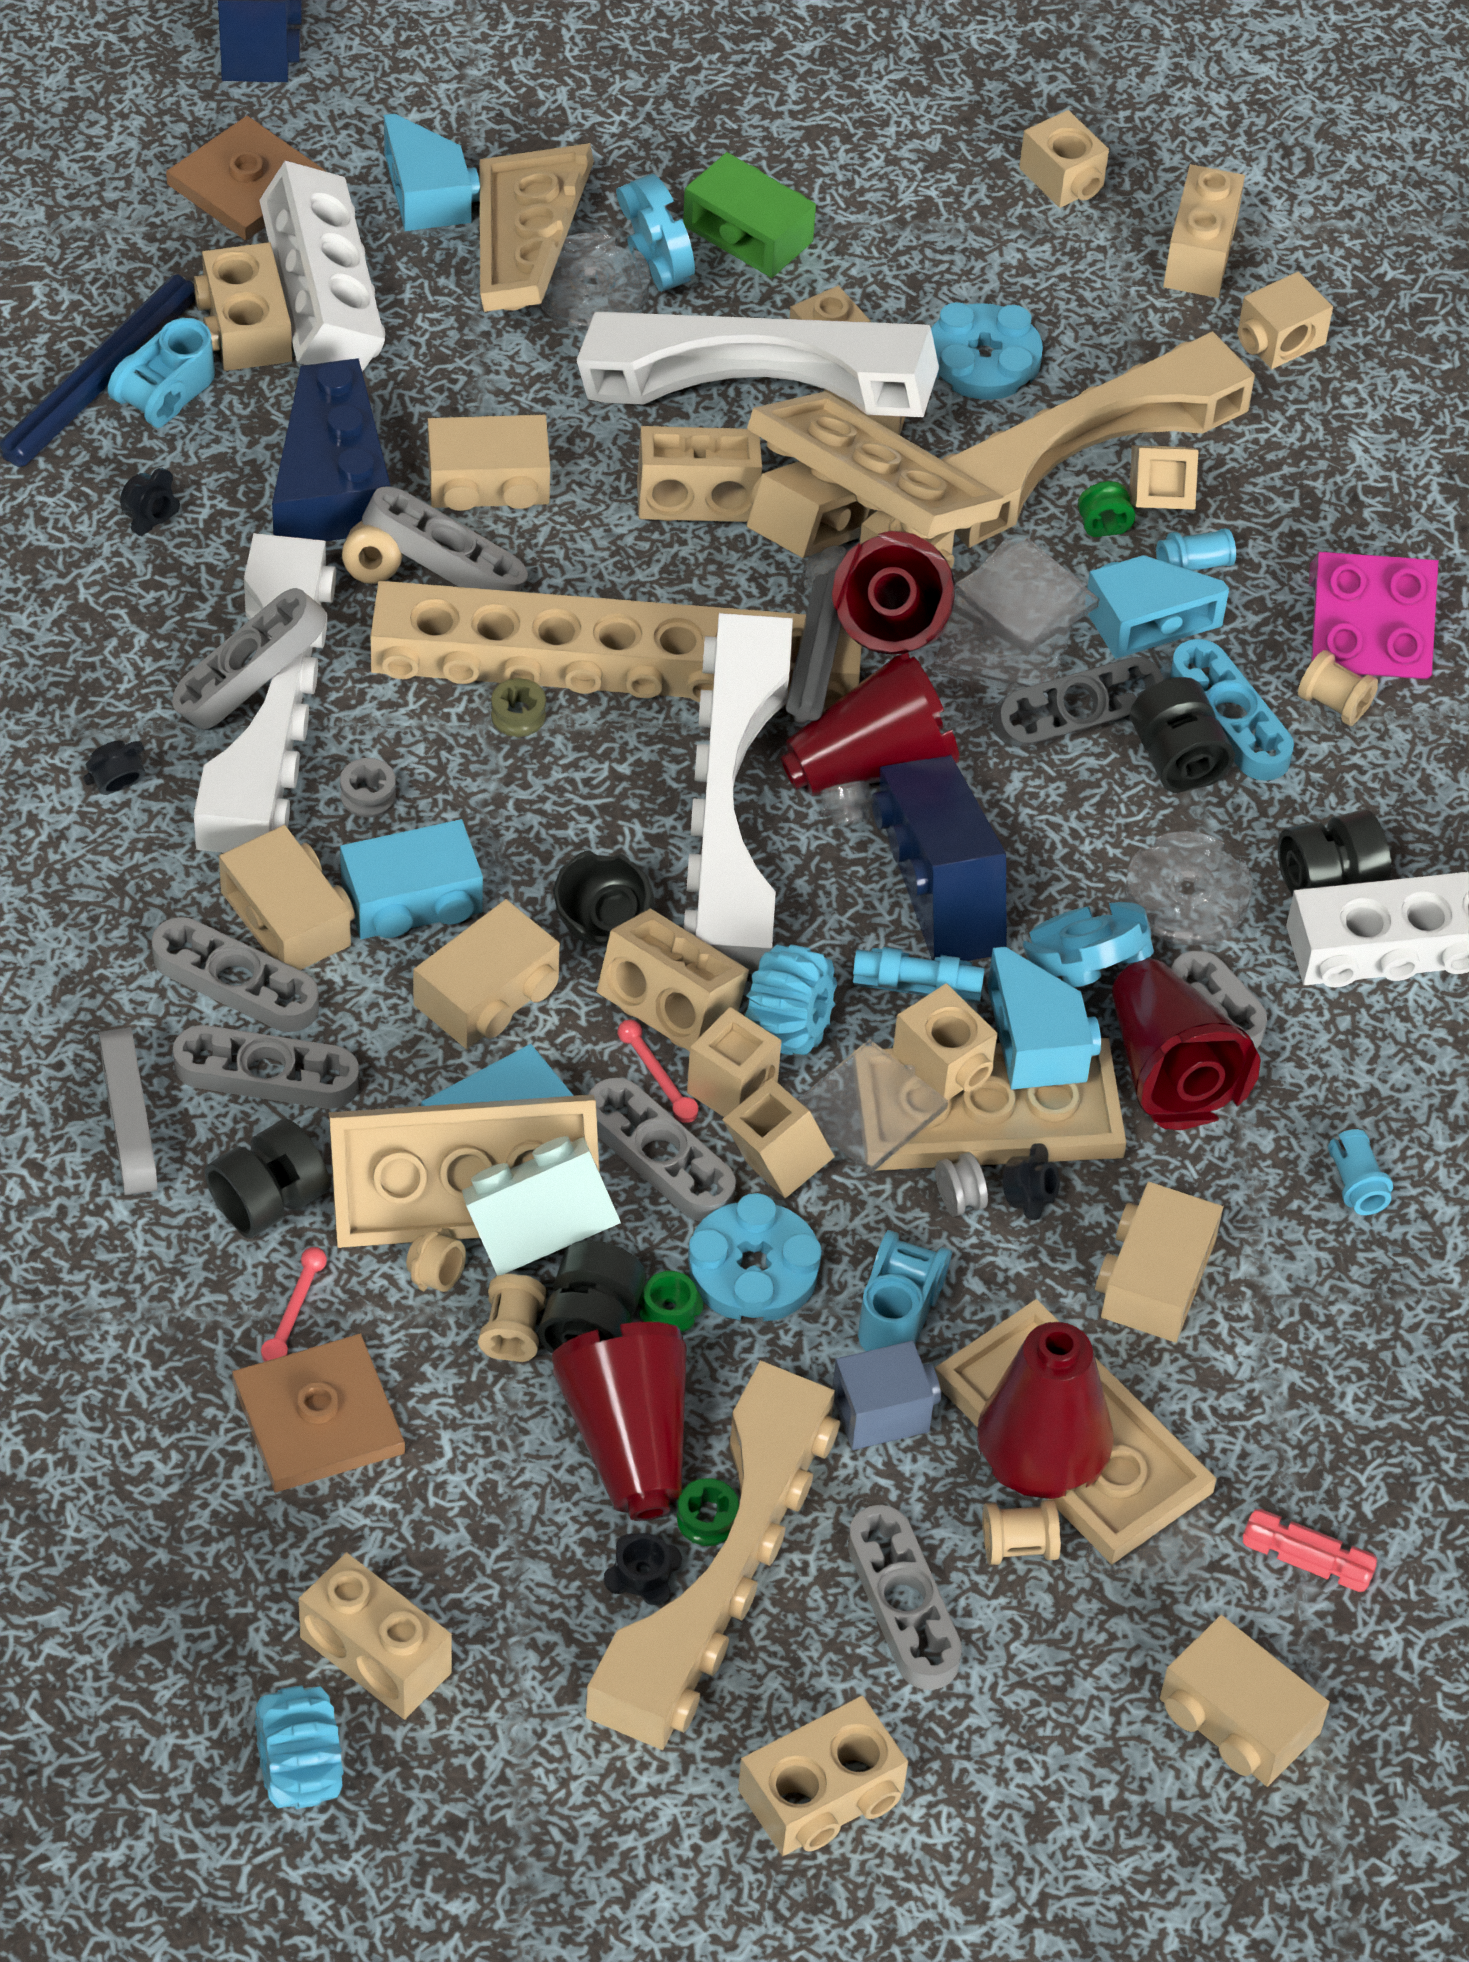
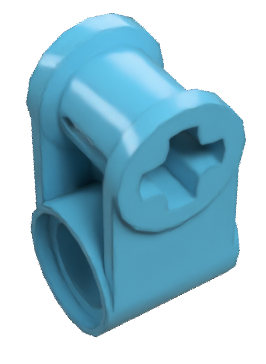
[108,318,215,428]
[858,1230,952,1351]

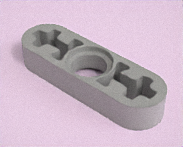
[362,487,528,592]
[172,588,326,729]
[152,917,319,1032]
[173,1025,359,1109]
[98,1027,158,1196]
[588,1078,736,1222]
[848,1505,962,1690]

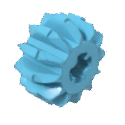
[745,944,837,1055]
[255,1685,344,1809]

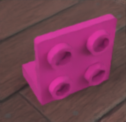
[1309,552,1439,679]

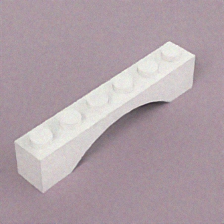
[577,312,939,417]
[194,533,336,853]
[684,613,793,974]

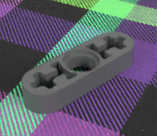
[992,657,1164,747]

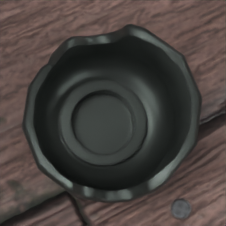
[553,850,656,947]

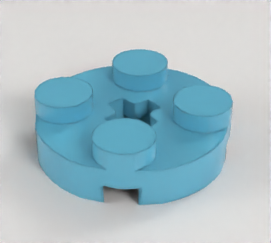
[616,174,695,292]
[931,302,1043,400]
[1023,902,1154,987]
[688,1193,822,1321]

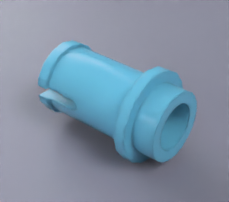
[1156,528,1236,571]
[1328,1129,1393,1215]

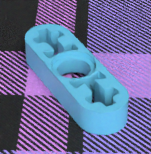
[1170,639,1294,781]

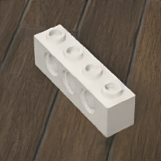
[259,161,385,372]
[1286,872,1469,987]

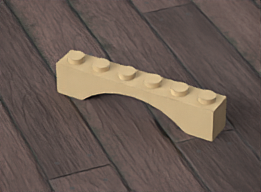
[941,331,1255,548]
[586,1360,840,1750]

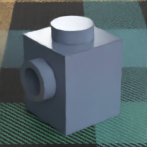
[832,1340,941,1450]

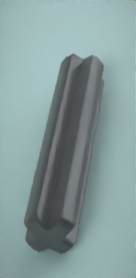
[786,571,841,724]

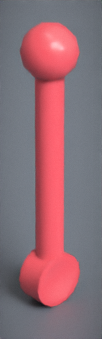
[617,1019,698,1123]
[261,1247,327,1362]

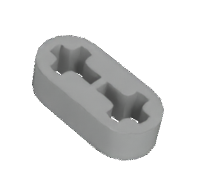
[1171,951,1267,1048]

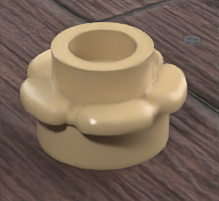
[406,1228,466,1292]

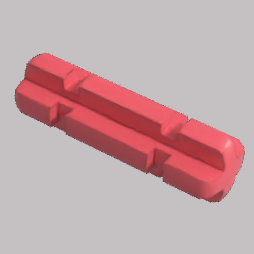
[1243,1509,1377,1592]

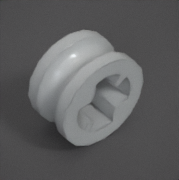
[340,758,396,817]
[935,1152,988,1217]

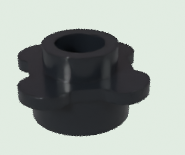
[120,468,180,536]
[83,740,146,795]
[1003,1143,1060,1220]
[604,1533,682,1605]

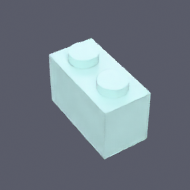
[462,1136,621,1276]

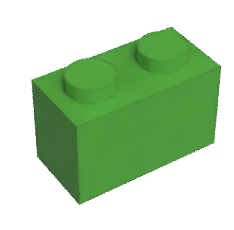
[683,152,816,278]

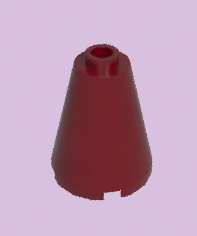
[832,531,955,654]
[780,651,959,796]
[1112,959,1261,1131]
[552,1322,687,1521]
[977,1322,1114,1499]

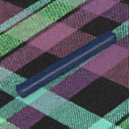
[0,274,196,467]

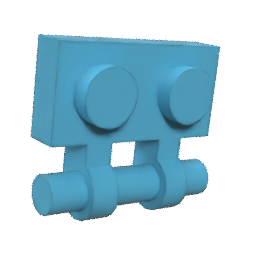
[853,946,985,1004]

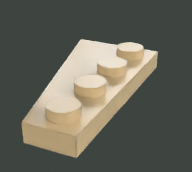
[480,143,594,312]

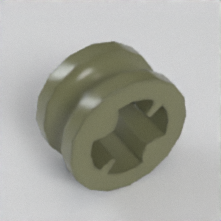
[491,678,546,737]

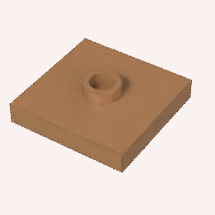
[166,116,326,240]
[232,1333,405,1493]

